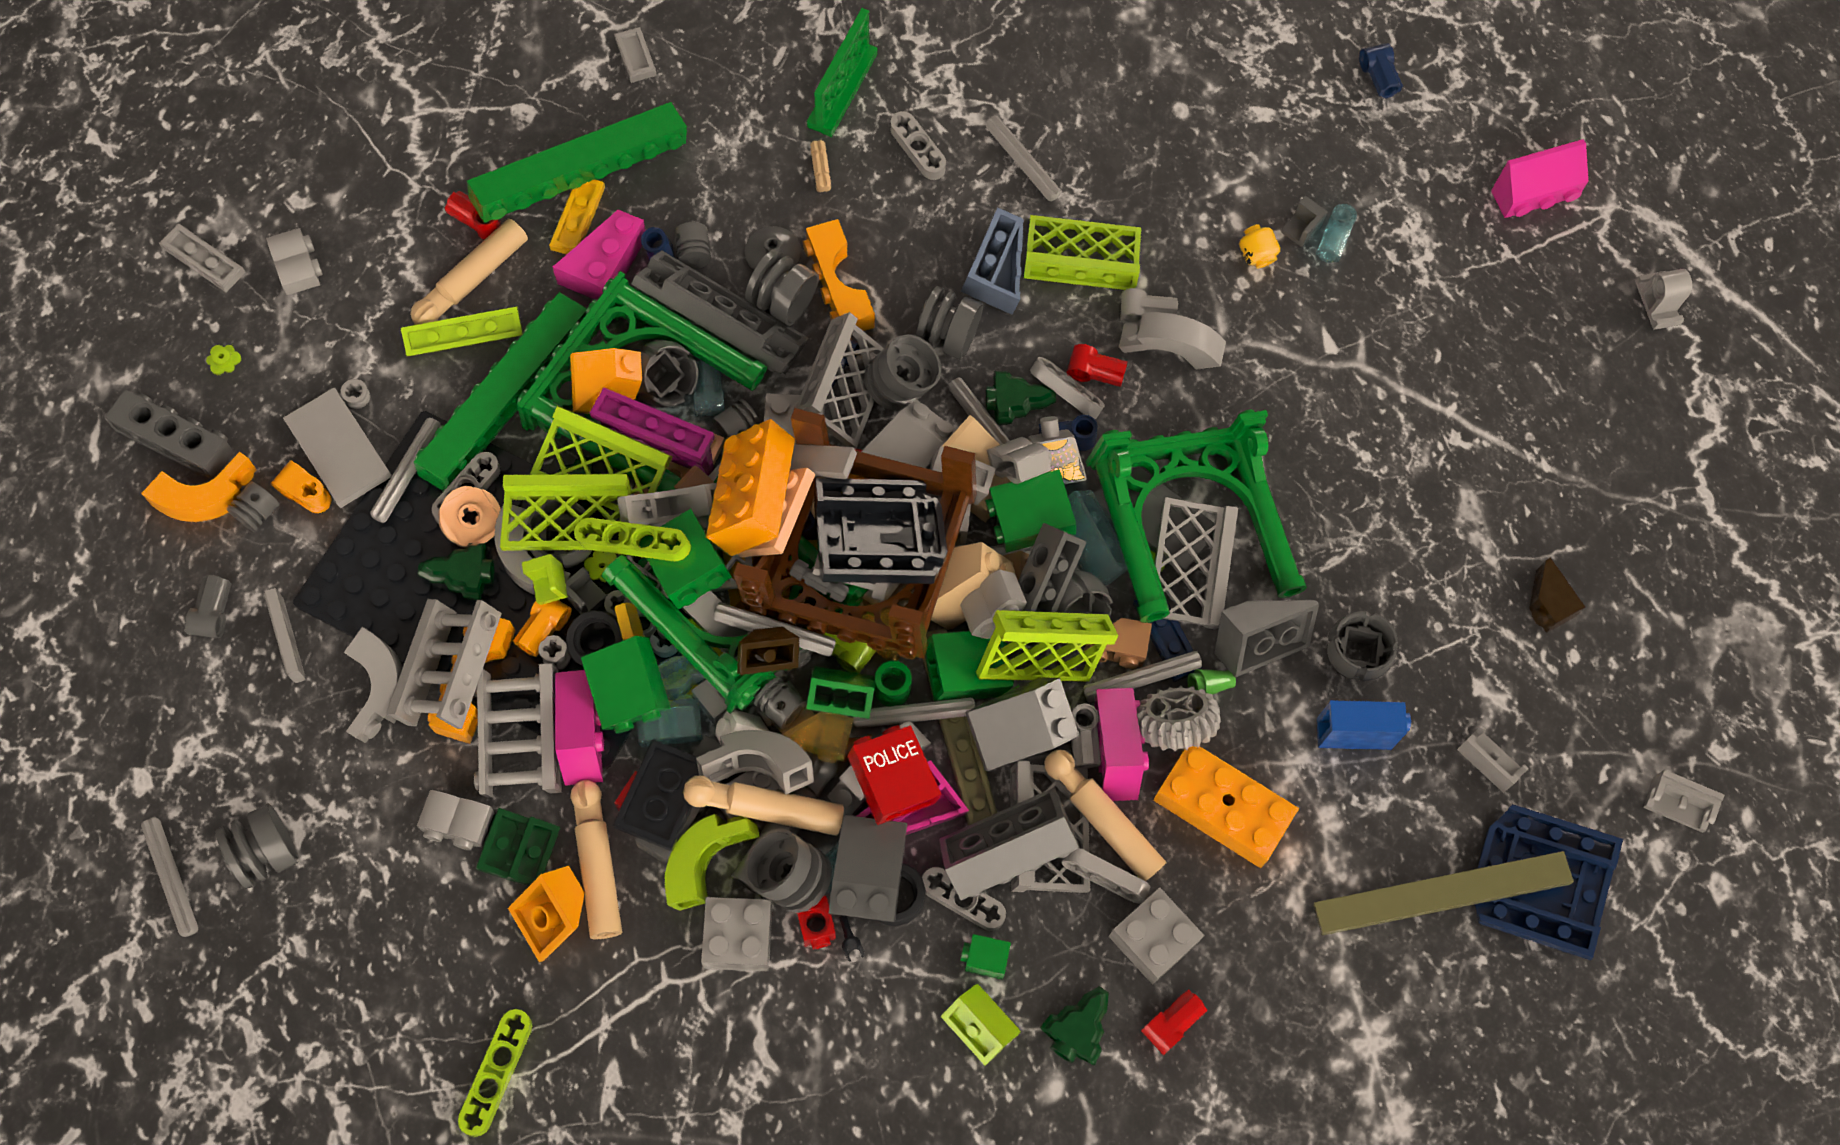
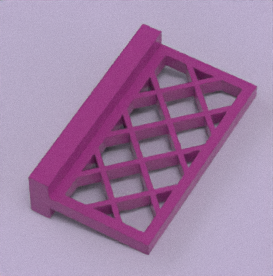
[590,387,715,476]

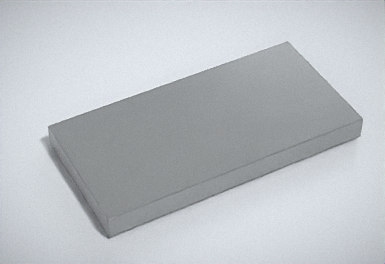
[283,387,392,508]

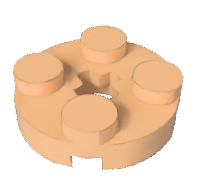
[438,486,501,548]

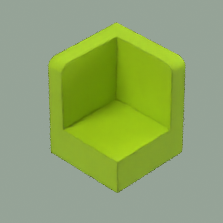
[522,554,568,605]

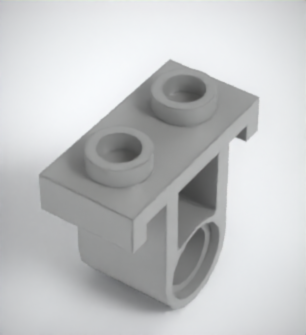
[1635,269,1692,330]

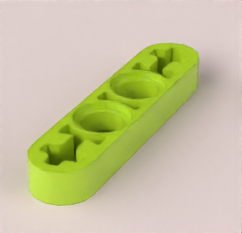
[574,518,691,561]
[458,1009,532,1137]

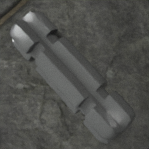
[790,560,849,602]

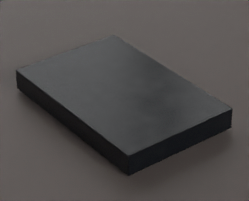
[613,739,699,851]

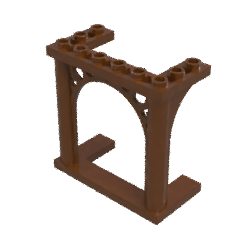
[733,408,977,659]

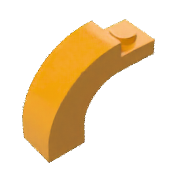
[141,452,257,522]

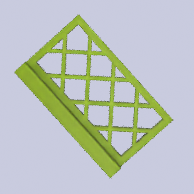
[1024,215,1141,290]
[530,406,673,511]
[500,474,631,551]
[976,610,1119,682]

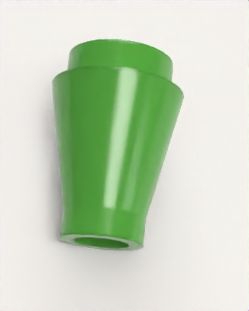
[1188,669,1236,695]

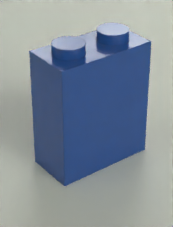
[1316,700,1411,750]

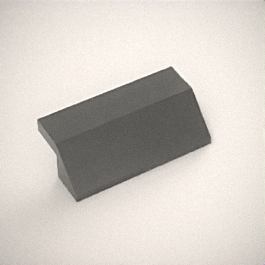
[1088,466,1214,573]

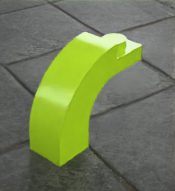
[665,814,760,911]

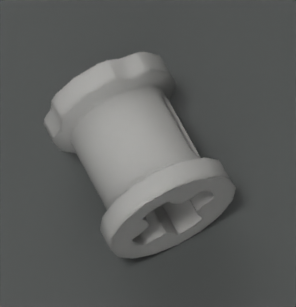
[538,635,571,671]

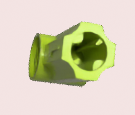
[824,632,877,673]

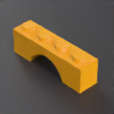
[803,219,875,331]
[428,618,516,744]

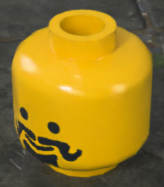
[1239,224,1281,269]

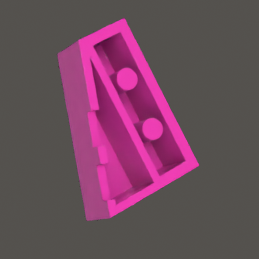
[555,670,604,786]
[1094,688,1149,801]
[857,760,969,835]

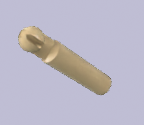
[410,218,528,325]
[1044,749,1167,882]
[683,776,844,836]
[570,780,623,939]

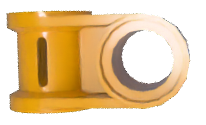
[270,460,332,513]

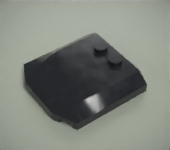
[814,478,948,584]

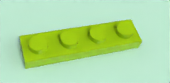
[401,307,523,357]

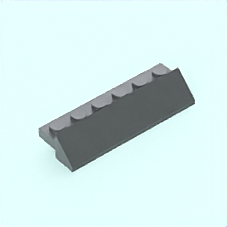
[632,251,809,375]

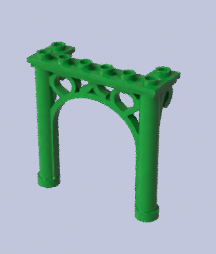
[517,271,767,492]
[1085,409,1307,623]
[601,476,869,714]

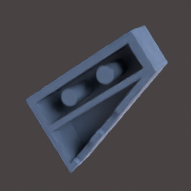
[960,207,1023,315]

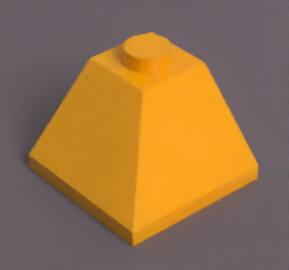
[570,348,642,414]
[508,866,585,962]

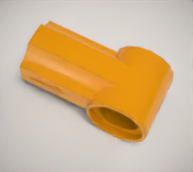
[513,600,572,657]

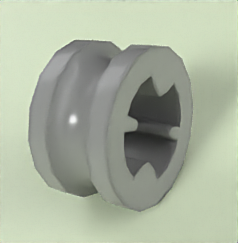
[341,379,370,409]

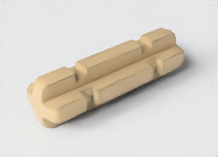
[810,140,831,192]

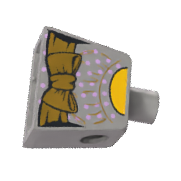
[1028,416,1087,484]

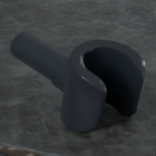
[839,915,865,962]

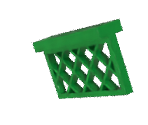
[807,8,878,137]

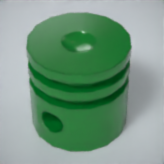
[874,661,912,707]

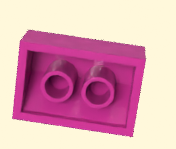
[1491,139,1588,218]

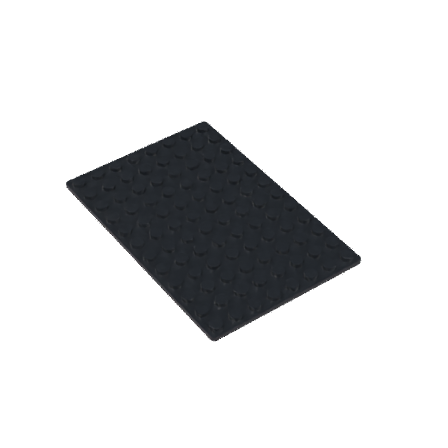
[293,411,724,769]

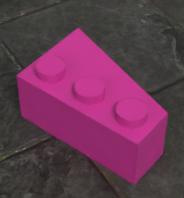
[553,210,645,300]

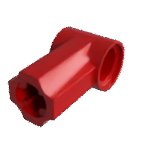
[445,191,501,240]
[1066,344,1128,387]
[1141,989,1208,1056]

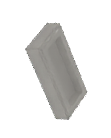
[614,27,657,83]

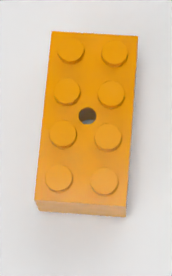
[706,418,795,556]
[1153,746,1299,868]

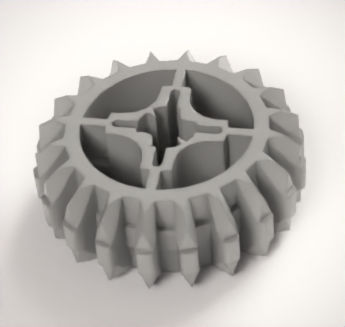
[1137,686,1221,752]

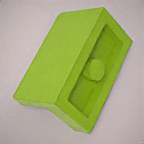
[941,984,1021,1066]

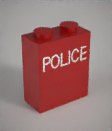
[847,725,942,826]

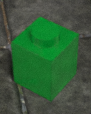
[960,934,1011,980]

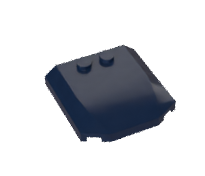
[1474,804,1623,960]

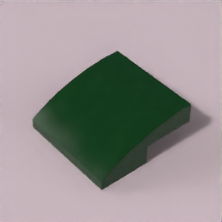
[475,808,561,886]

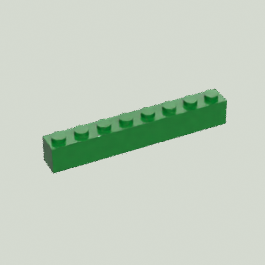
[467,102,687,223]
[414,292,587,491]

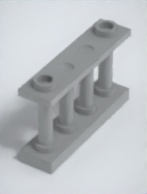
[386,599,502,729]
[474,663,562,798]

